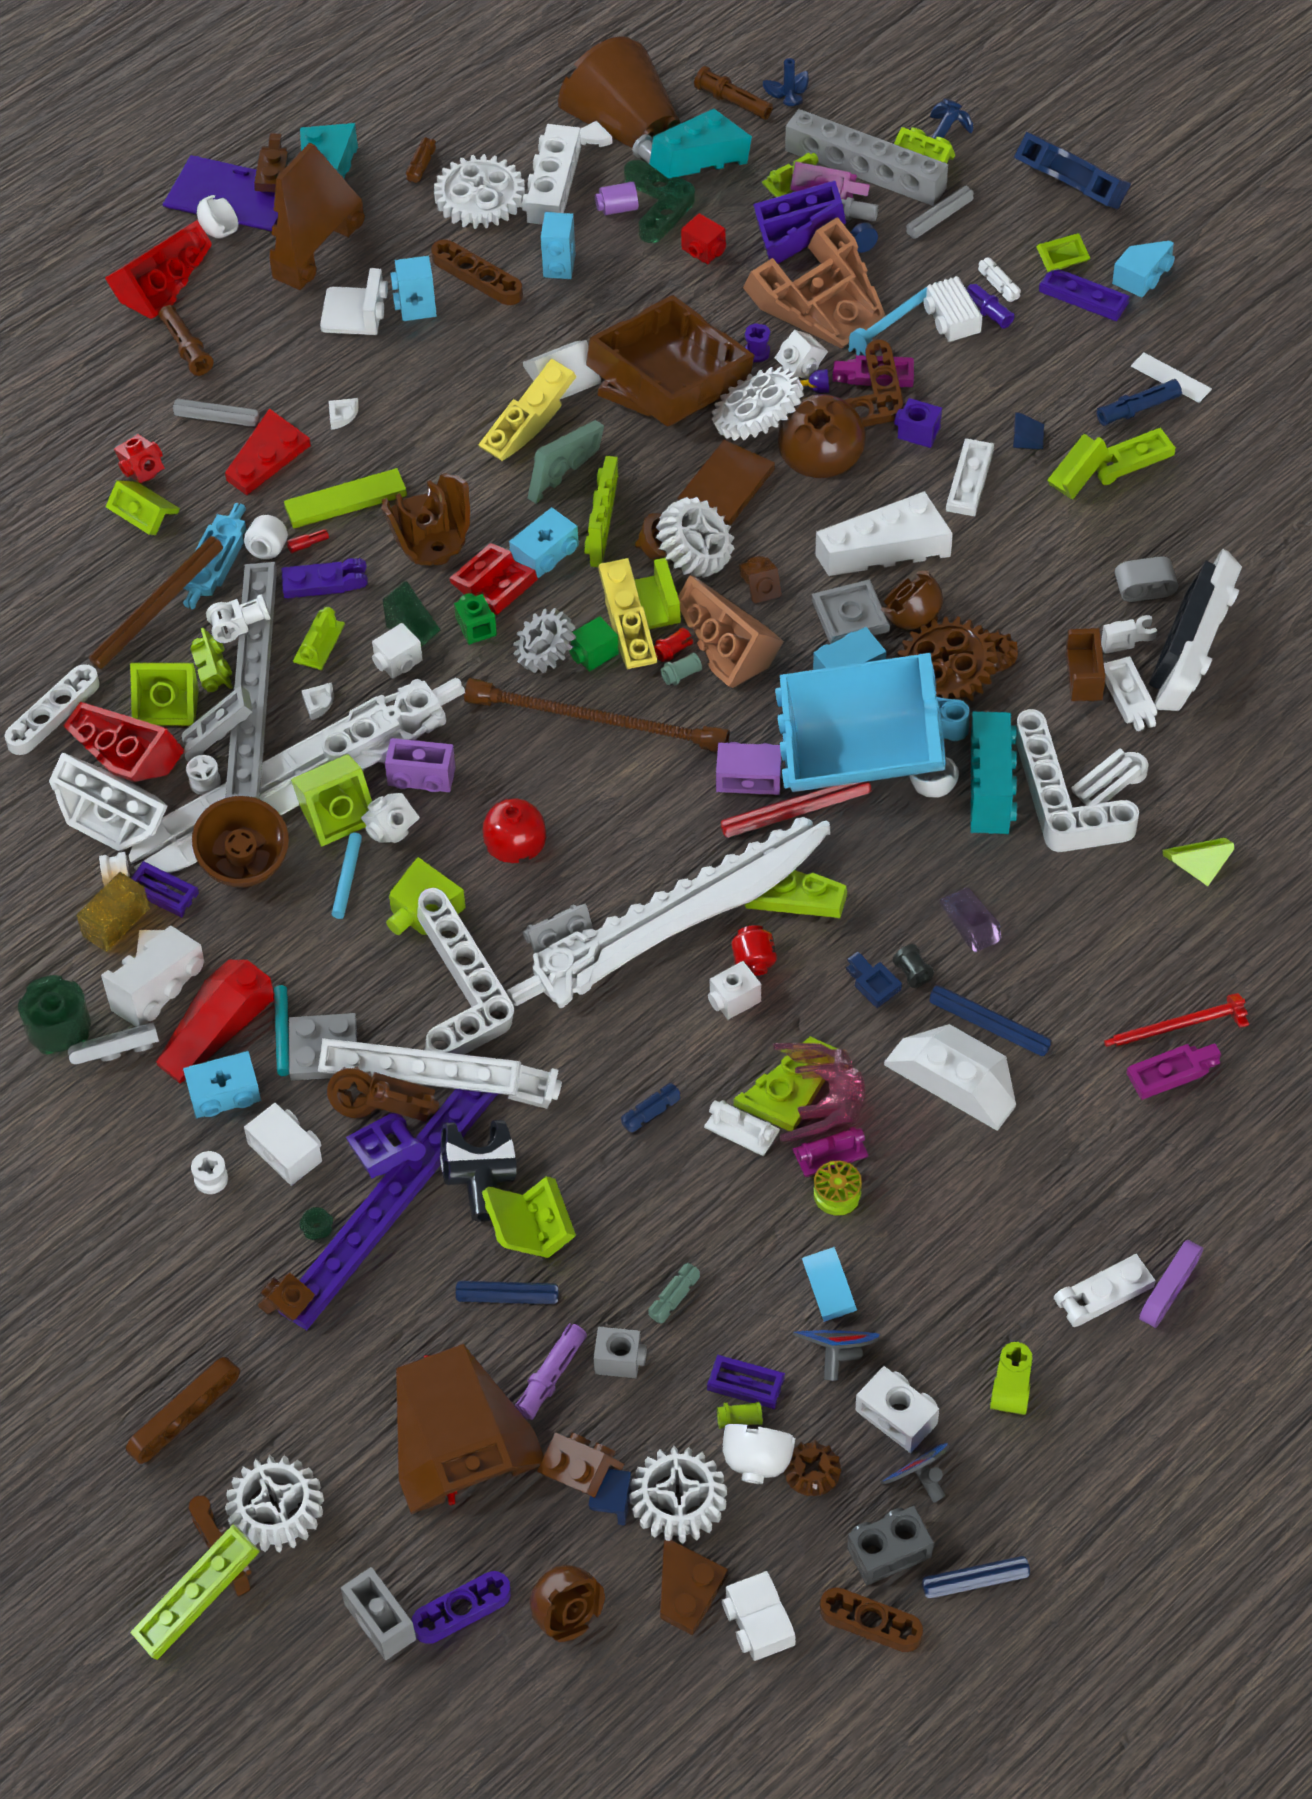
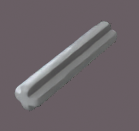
[906,186,974,239]
[173,399,259,427]

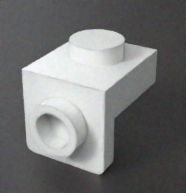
[508,1065,562,1109]

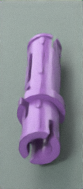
[514,1323,587,1420]

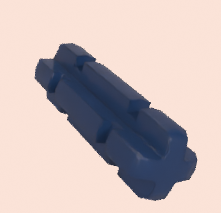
[621,1083,681,1132]

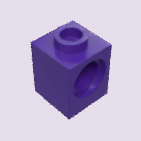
[895,398,942,448]

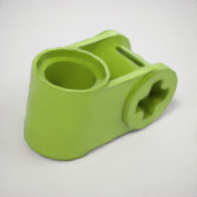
[990,1342,1032,1415]

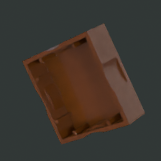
[586,295,754,427]

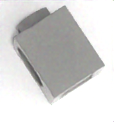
[594,1327,647,1378]

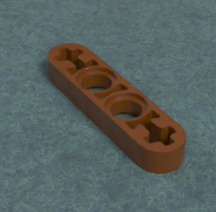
[431,240,523,305]
[126,1357,240,1464]

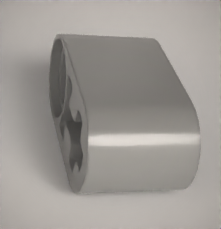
[1115,556,1178,602]

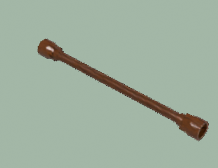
[464,678,730,753]

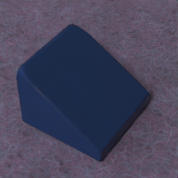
[1013,412,1044,449]

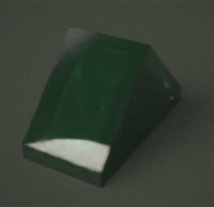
[382,581,441,647]

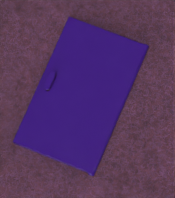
[162,155,278,232]

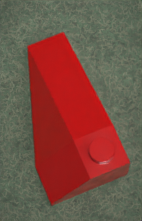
[105,220,212,319]

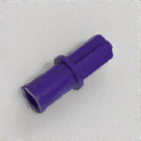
[966,284,1015,329]

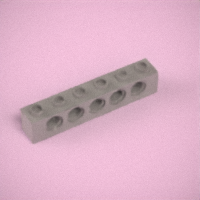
[785,109,948,206]

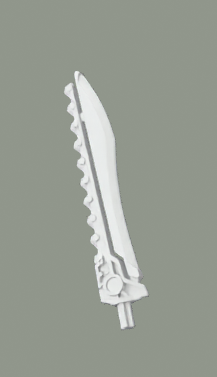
[507,817,831,1008]

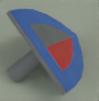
[793,1330,880,1381]
[881,1443,949,1503]

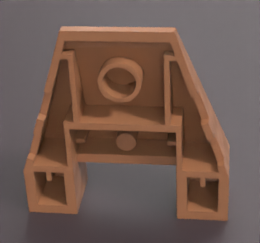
[743,217,886,348]

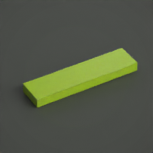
[284,468,407,529]
[130,1524,260,1660]

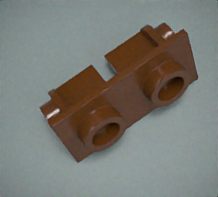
[365,1072,439,1122]

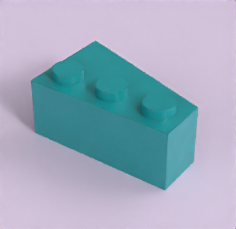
[649,108,752,178]
[300,123,358,179]

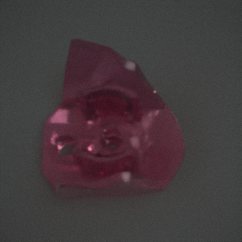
[773,1043,865,1142]

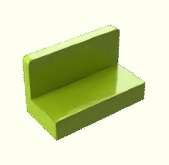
[1047,434,1109,500]
[106,480,180,535]
[634,558,681,629]

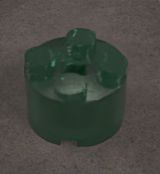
[18,975,91,1055]

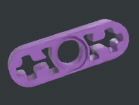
[1139,1239,1203,1328]

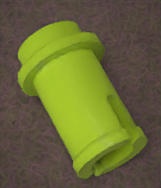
[717,1402,763,1429]

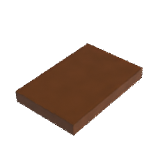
[677,440,775,526]

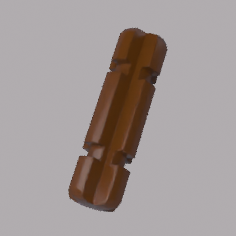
[405,137,436,183]

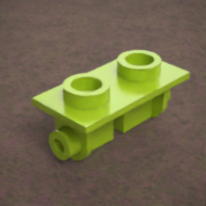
[762,153,819,197]
[293,607,345,670]
[190,628,233,692]

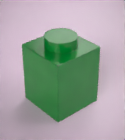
[569,616,619,672]

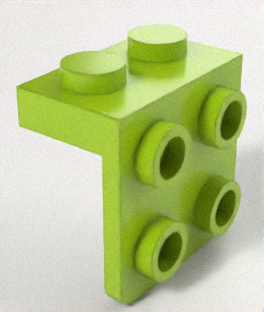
[482,1176,576,1258]

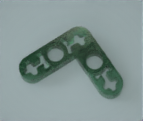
[624,160,695,243]

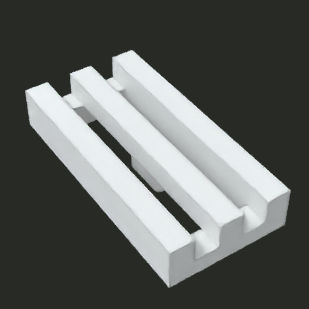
[1071,748,1142,806]

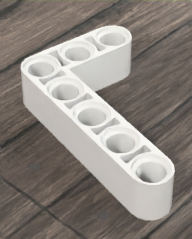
[1016,709,1139,852]
[417,888,514,1055]

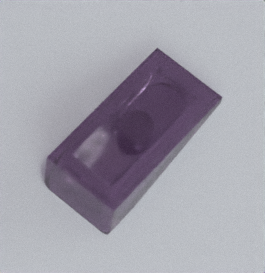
[940,888,1001,952]

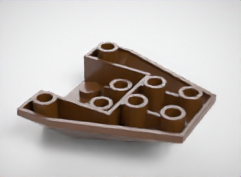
[396,1344,544,1514]

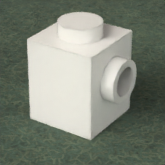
[372,623,423,679]
[708,961,761,1020]

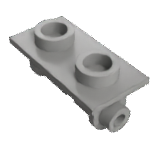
[523,904,593,954]

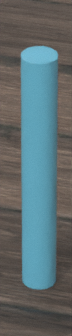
[332,833,362,919]

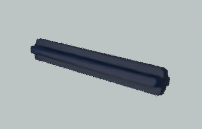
[929,985,1052,1056]

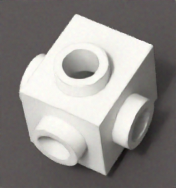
[774,329,828,380]
[361,793,420,843]

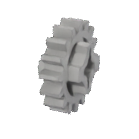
[513,608,576,673]

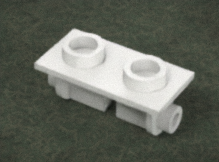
[704,1100,780,1156]

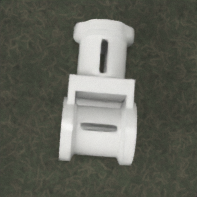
[206,594,271,643]

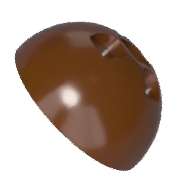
[778,394,866,478]
[192,796,289,887]

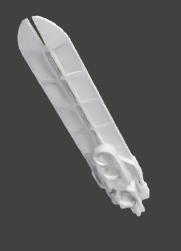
[129,677,465,874]

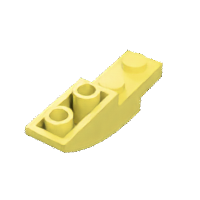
[478,358,576,461]
[598,558,657,669]

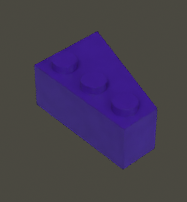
[753,181,846,264]

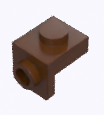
[739,556,782,603]
[257,1272,314,1321]

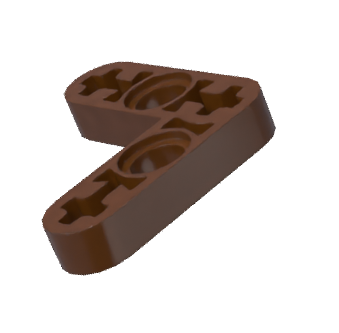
[845,339,903,427]

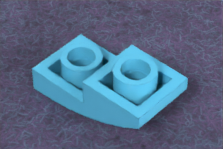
[802,1247,857,1322]

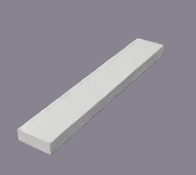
[318,1038,521,1096]

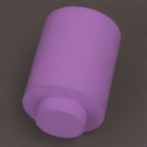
[595,182,638,216]

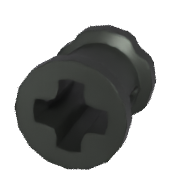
[892,944,934,988]

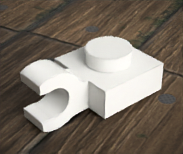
[1101,615,1157,654]

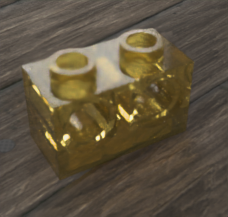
[76,872,150,952]

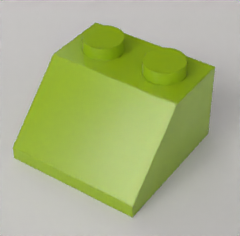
[291,754,372,847]

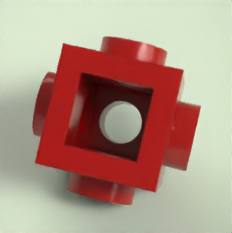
[114,434,165,483]

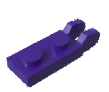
[281,558,368,598]

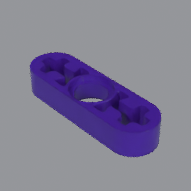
[412,1571,511,1644]

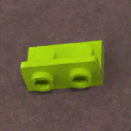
[894,127,955,164]

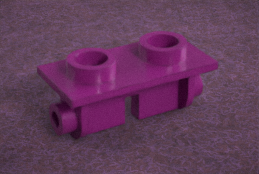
[793,1127,868,1178]

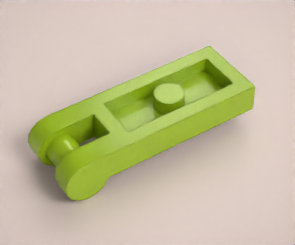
[1096,427,1176,485]

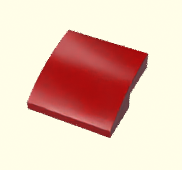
[449,543,538,615]

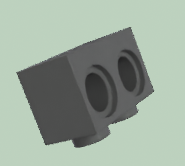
[847,1506,934,1586]

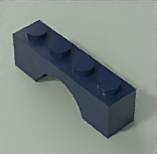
[1014,132,1131,209]

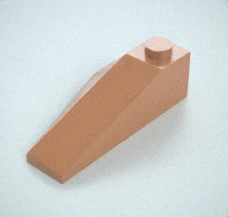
[678,575,784,688]

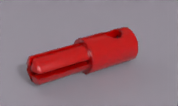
[286,529,329,553]

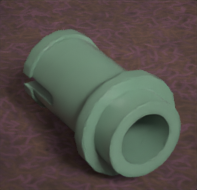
[660,653,702,685]

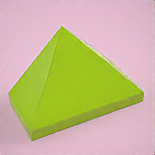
[1036,233,1090,272]
[1162,838,1234,886]

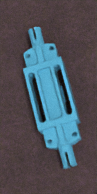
[183,503,246,609]

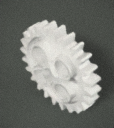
[434,154,525,229]
[712,367,804,441]

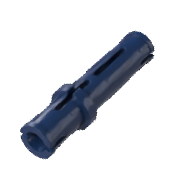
[1096,379,1182,426]

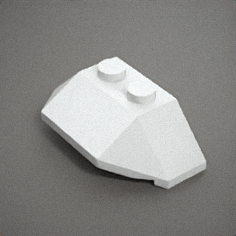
[49,753,168,851]
[884,1024,1016,1131]

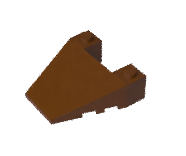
[269,143,365,291]

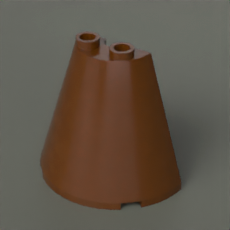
[558,36,681,148]

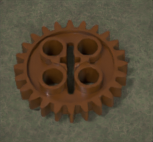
[897,616,998,701]

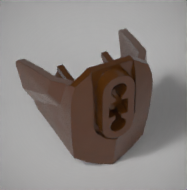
[381,473,470,566]

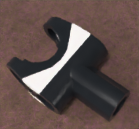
[440,1120,517,1222]

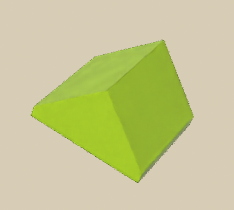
[130,663,199,726]

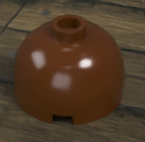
[881,570,943,630]
[530,1565,605,1642]

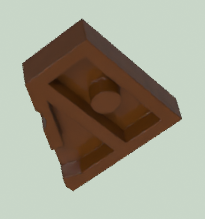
[660,1540,728,1636]

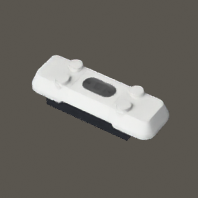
[1148,549,1242,711]

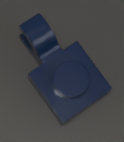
[846,952,902,1008]

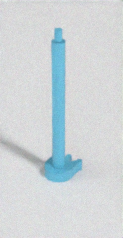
[848,282,937,356]

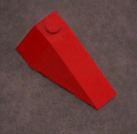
[63,702,184,782]
[156,959,274,1084]

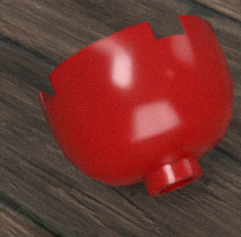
[482,798,547,863]

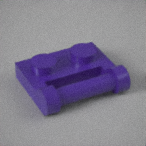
[346,1113,426,1179]

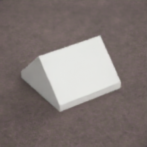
[523,340,601,399]

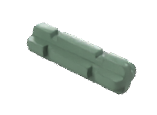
[648,1263,700,1324]

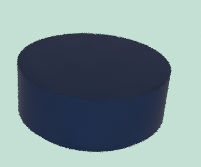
[850,223,878,253]

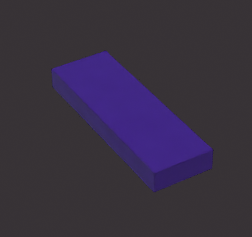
[1039,269,1130,322]

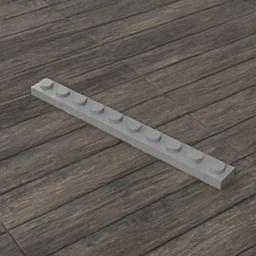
[225,562,277,799]

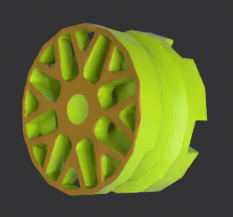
[814,1161,862,1216]

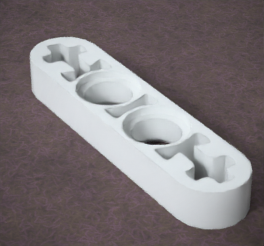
[5,664,100,755]

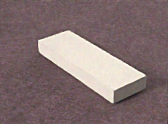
[946,438,994,516]

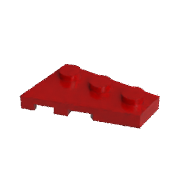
[225,408,311,496]

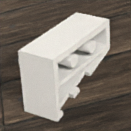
[101,926,205,1027]

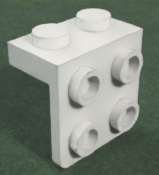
[320,268,388,335]

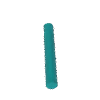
[274,985,290,1076]

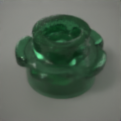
[299,1207,333,1240]

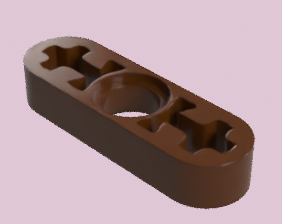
[820,1587,923,1652]

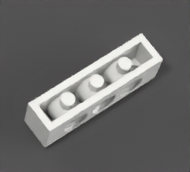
[522,124,581,224]

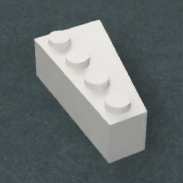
[816,491,953,576]

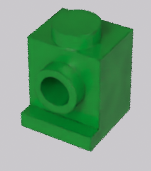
[454,593,497,645]

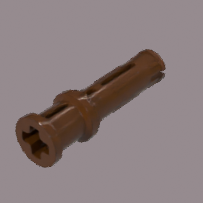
[694,66,773,120]
[159,305,214,376]

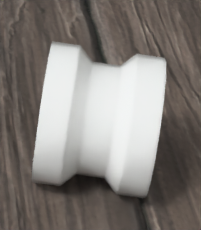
[186,755,221,795]
[99,852,130,887]
[191,1151,228,1194]

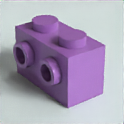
[385,738,456,792]
[716,742,782,795]

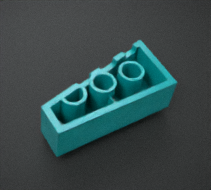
[970,711,1017,834]

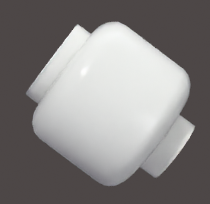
[244,515,288,560]

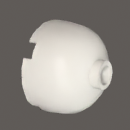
[723,1424,795,1484]

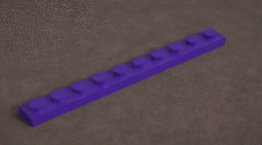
[278,1089,498,1331]

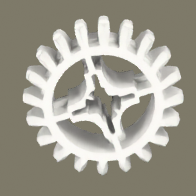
[656,497,735,578]
[629,1446,727,1544]
[225,1455,324,1553]

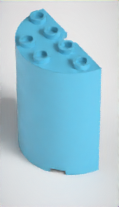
[775,653,946,792]

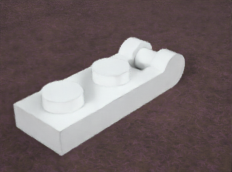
[1054,1254,1155,1327]

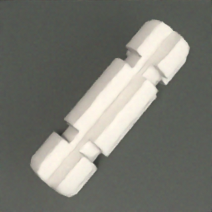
[978,257,1021,302]

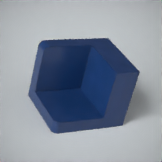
[589,1469,632,1525]

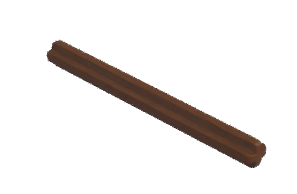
[89,536,223,669]

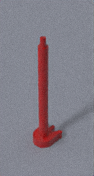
[1104,993,1249,1047]

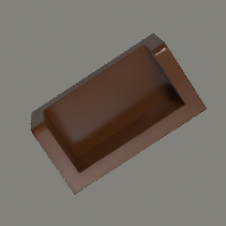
[1065,628,1106,701]

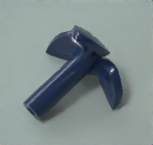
[763,58,809,106]
[930,98,973,139]

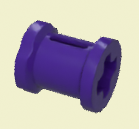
[744,323,770,362]

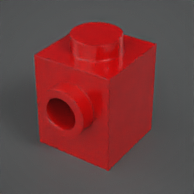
[681,213,726,265]

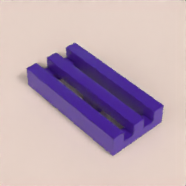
[126,861,199,918]
[707,1354,785,1409]

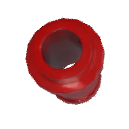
[654,628,693,662]

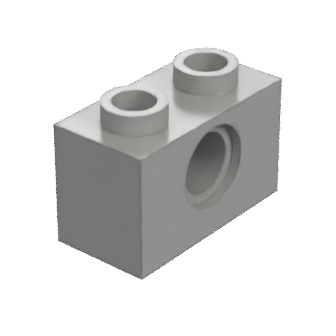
[341,1567,416,1661]

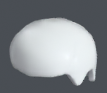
[197,195,239,239]
[909,757,959,798]

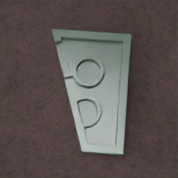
[527,420,604,504]

